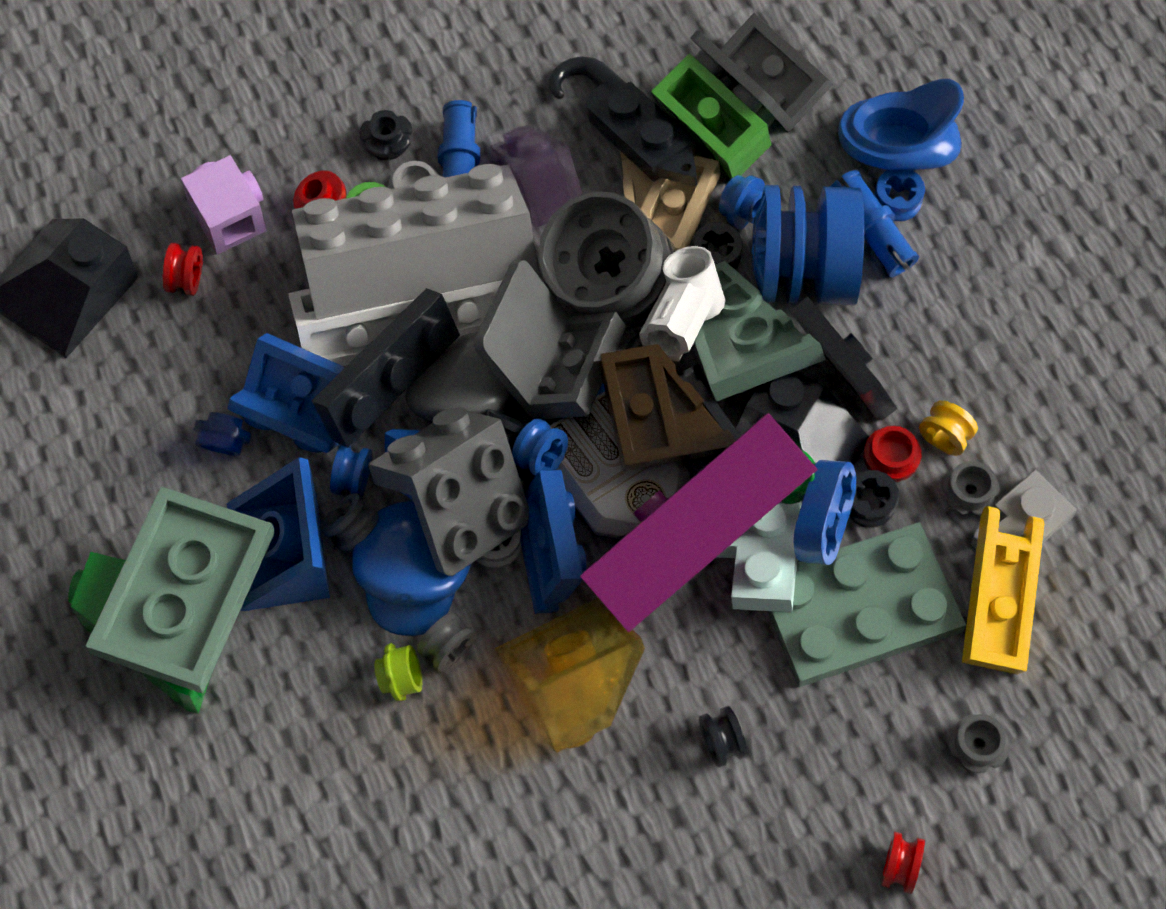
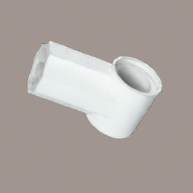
[639,246,726,362]

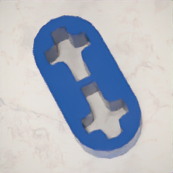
[793,459,856,565]

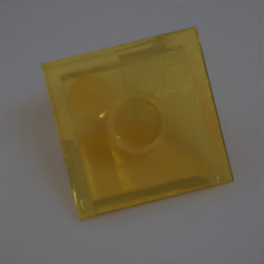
[495,598,645,753]

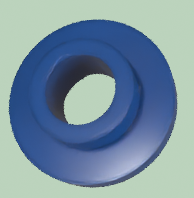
[719,175,765,229]

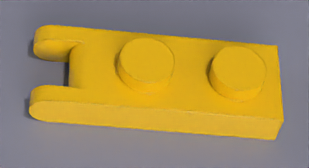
[962,506,1044,675]

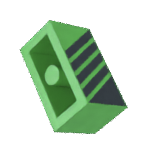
[651,53,772,180]

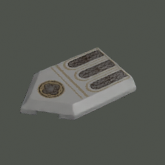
[550,392,691,539]

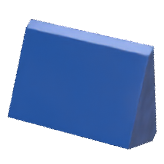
[226,457,330,611]

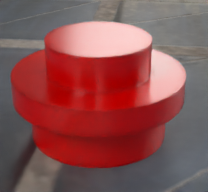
[863,426,922,482]

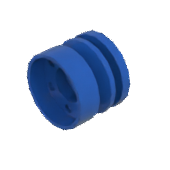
[752,185,864,306]

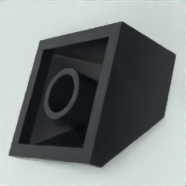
[0,218,138,358]
[736,371,869,503]

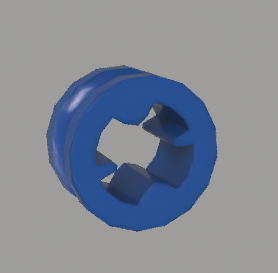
[874,170,925,221]
[512,419,568,476]
[330,445,372,497]

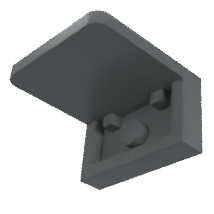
[690,13,833,132]
[474,260,626,420]
[368,407,529,576]

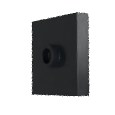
[792,296,898,420]

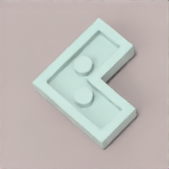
[717,501,802,612]

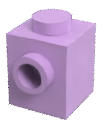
[181,155,266,255]

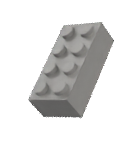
[292,164,539,320]

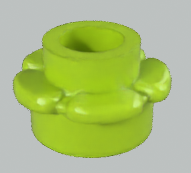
[374,643,423,701]

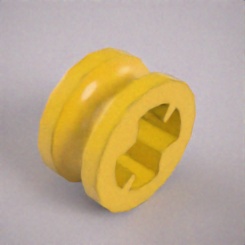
[919,400,978,456]

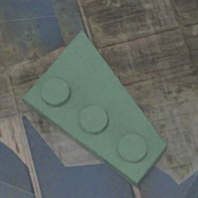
[694,261,826,401]

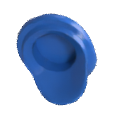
[838,78,964,170]
[352,501,471,636]

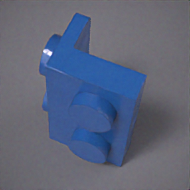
[227,333,345,453]

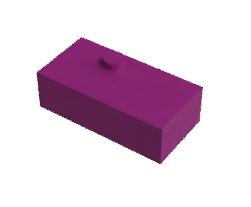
[580,413,818,632]

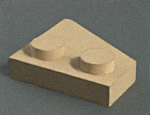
[620,151,721,251]

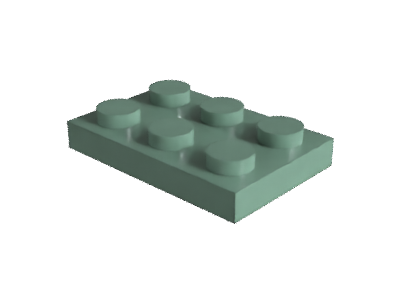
[85,486,275,694]
[767,522,966,687]

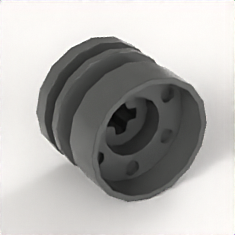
[538,191,675,330]

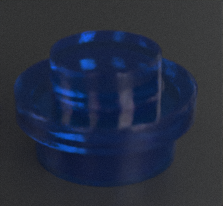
[193,412,251,456]

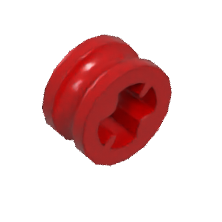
[162,243,203,296]
[881,831,925,894]

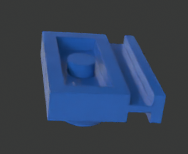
[520,470,586,614]

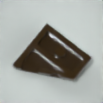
[598,344,735,472]

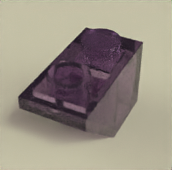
[490,126,582,227]

